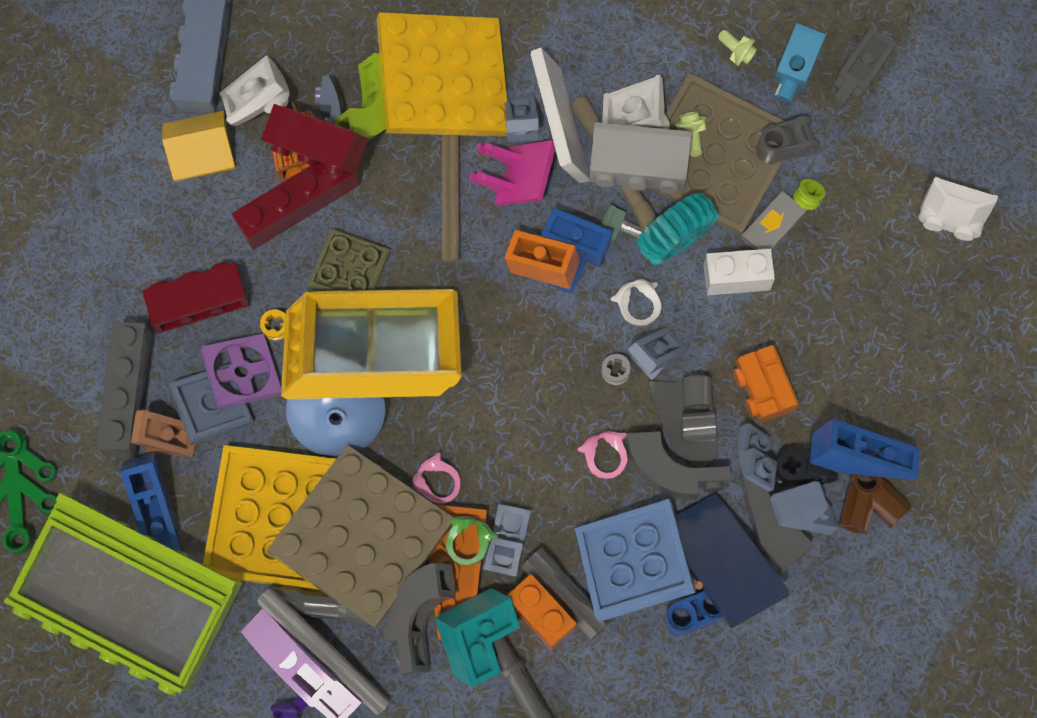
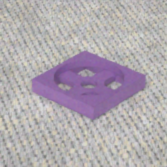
[200,333,281,410]

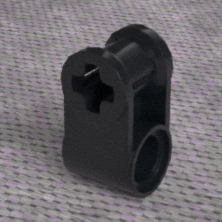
[775,448,839,487]

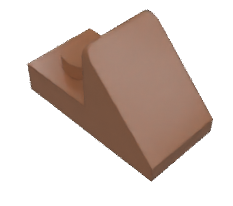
[131,410,195,457]

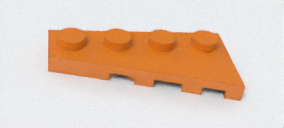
[428,504,487,641]

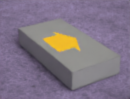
[741,191,807,251]

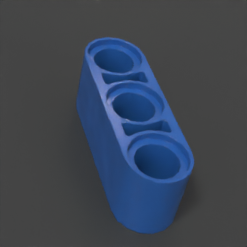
[665,592,724,636]

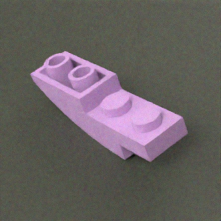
[241,608,362,718]

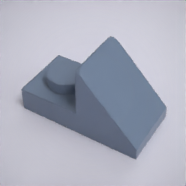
[504,96,539,142]
[628,327,688,380]
[770,481,838,535]

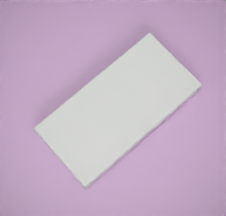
[531,48,590,183]

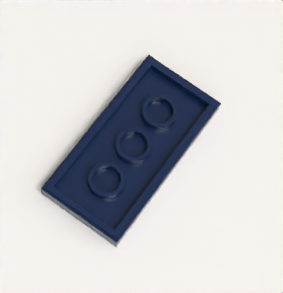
[675,493,789,629]

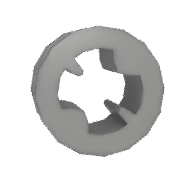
[601,354,631,385]

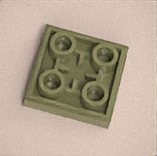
[307,228,391,291]

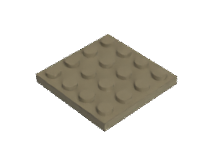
[648,73,786,236]
[267,445,453,629]

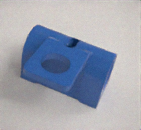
[541,207,613,293]

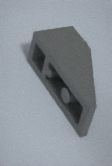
[739,473,814,576]

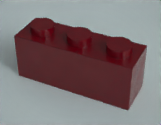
[261,104,368,177]
[142,262,250,334]

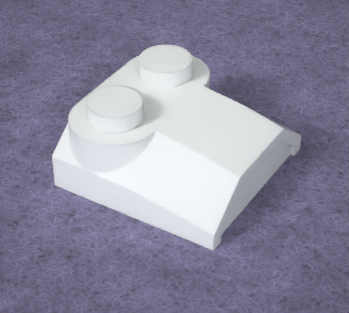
[219,55,289,126]
[602,74,670,129]
[919,177,998,241]

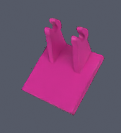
[469,140,555,206]

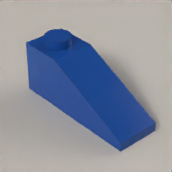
[810,419,920,480]
[120,452,182,552]

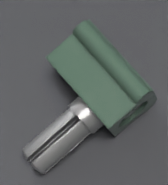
[599,205,644,245]

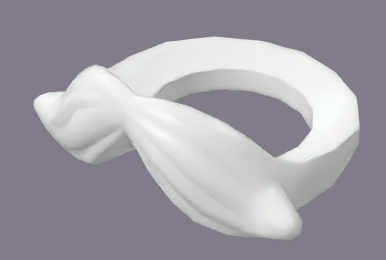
[611,279,662,326]

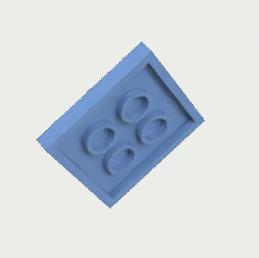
[575,499,696,622]

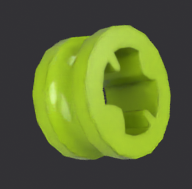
[793,178,826,210]

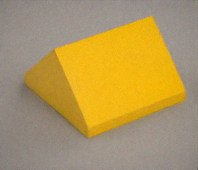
[162,111,235,182]

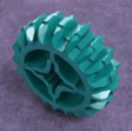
[636,193,719,265]

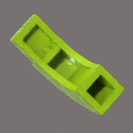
[334,53,386,141]

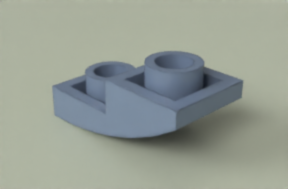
[315,75,342,125]
[738,423,777,492]

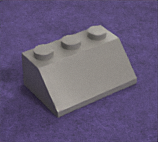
[589,122,692,194]

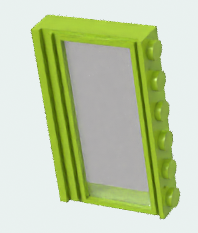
[4,493,243,696]

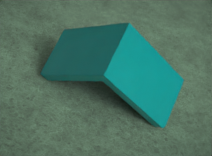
[434,589,520,688]

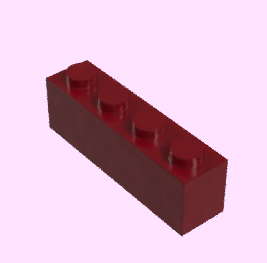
[231,161,360,250]

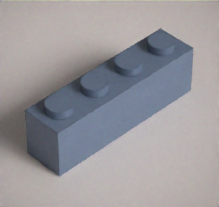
[170,0,231,114]

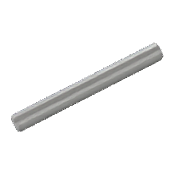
[257,588,390,715]

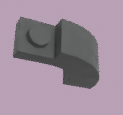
[626,431,731,500]
[385,563,456,674]

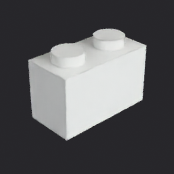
[704,248,775,295]

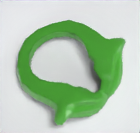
[445,516,498,566]

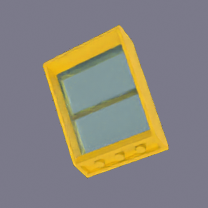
[281,289,462,399]

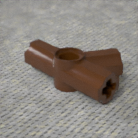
[839,431,912,534]

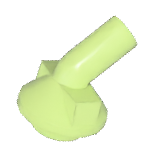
[718,30,757,66]
[675,111,706,157]

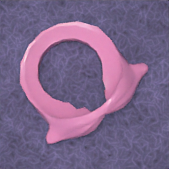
[577,431,628,479]
[412,452,461,505]

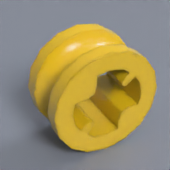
[260,309,286,341]

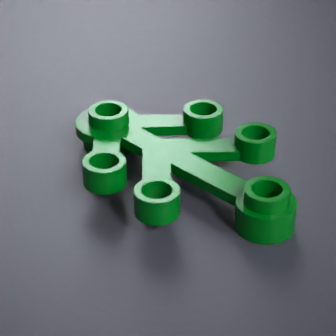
[0,430,57,555]

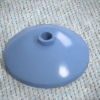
[286,361,385,457]

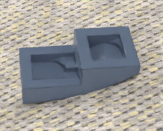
[484,503,532,576]

